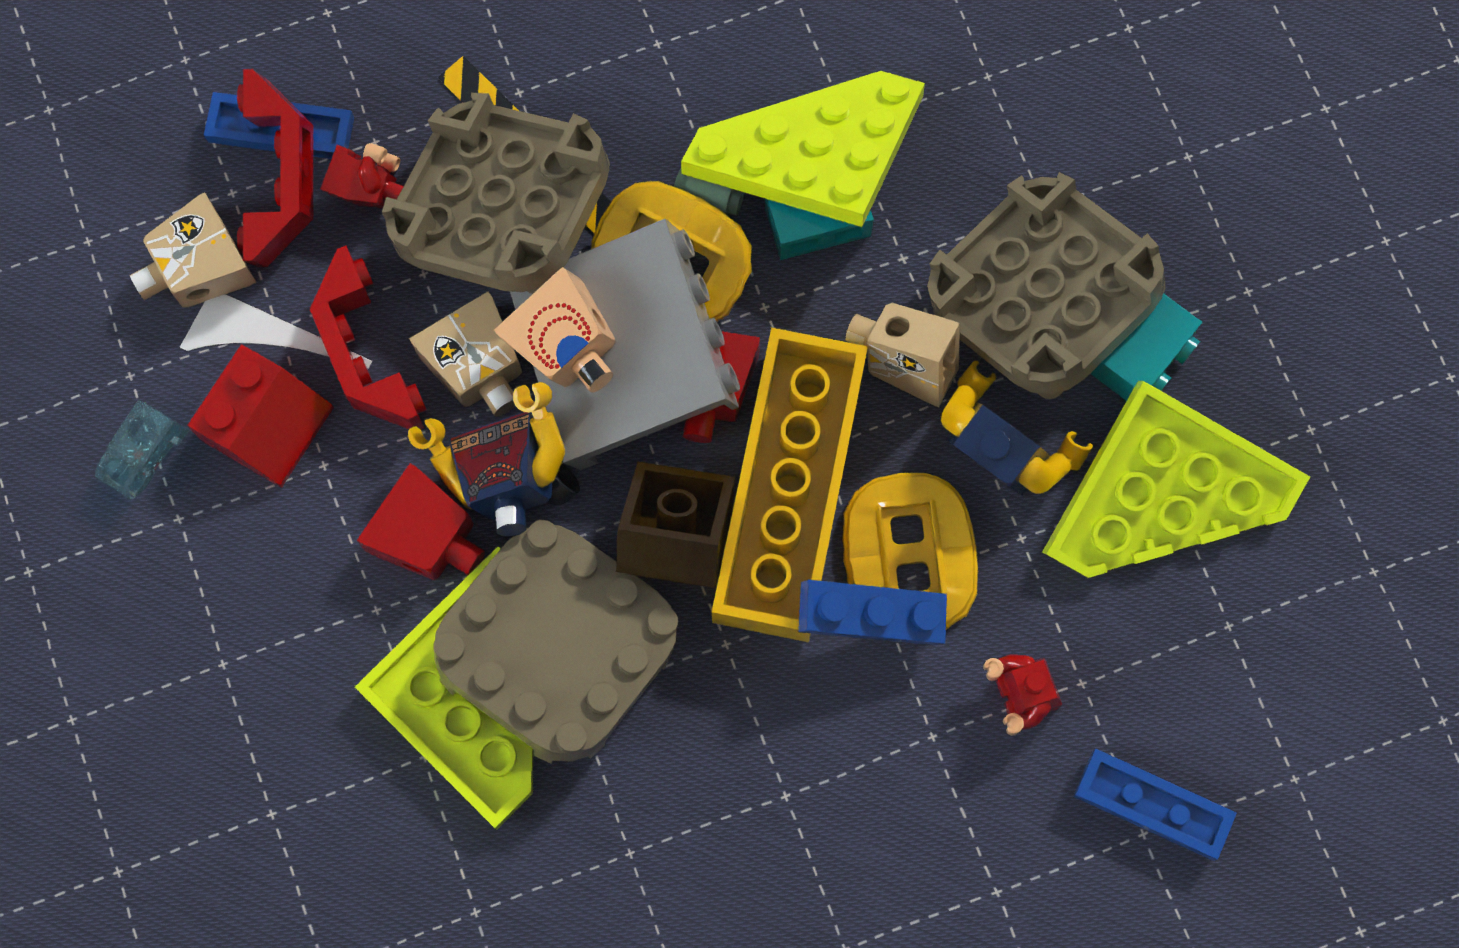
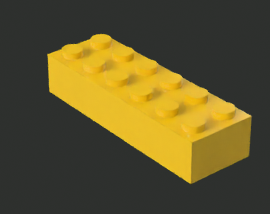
[712,328,868,642]

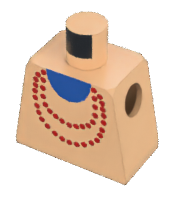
[494,267,616,392]

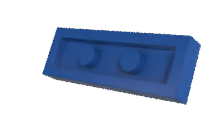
[204,92,354,159]
[799,580,947,645]
[1073,749,1237,861]

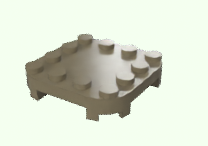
[382,93,610,294]
[927,172,1166,399]
[433,520,678,764]

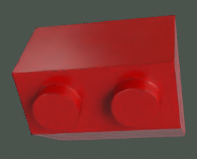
[187,344,334,488]

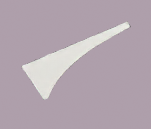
[180,294,372,369]

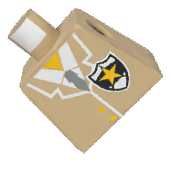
[130,192,256,308]
[409,291,522,417]
[846,303,960,407]

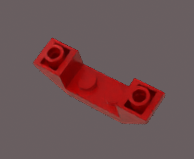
[237,69,313,267]
[310,245,427,430]

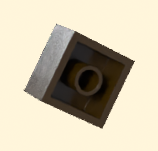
[616,462,735,588]

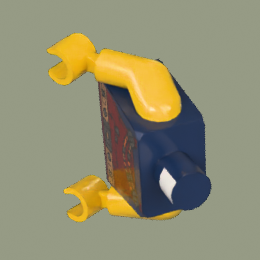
[941,361,1093,496]
[408,382,565,536]

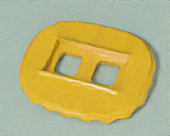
[591,181,752,322]
[842,473,978,630]

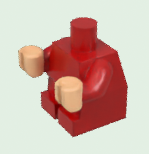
[320,143,404,208]
[983,654,1062,736]

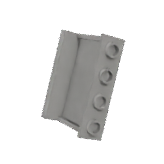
[510,219,740,470]

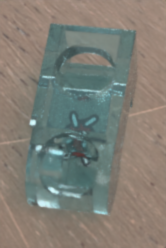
[95,399,189,499]

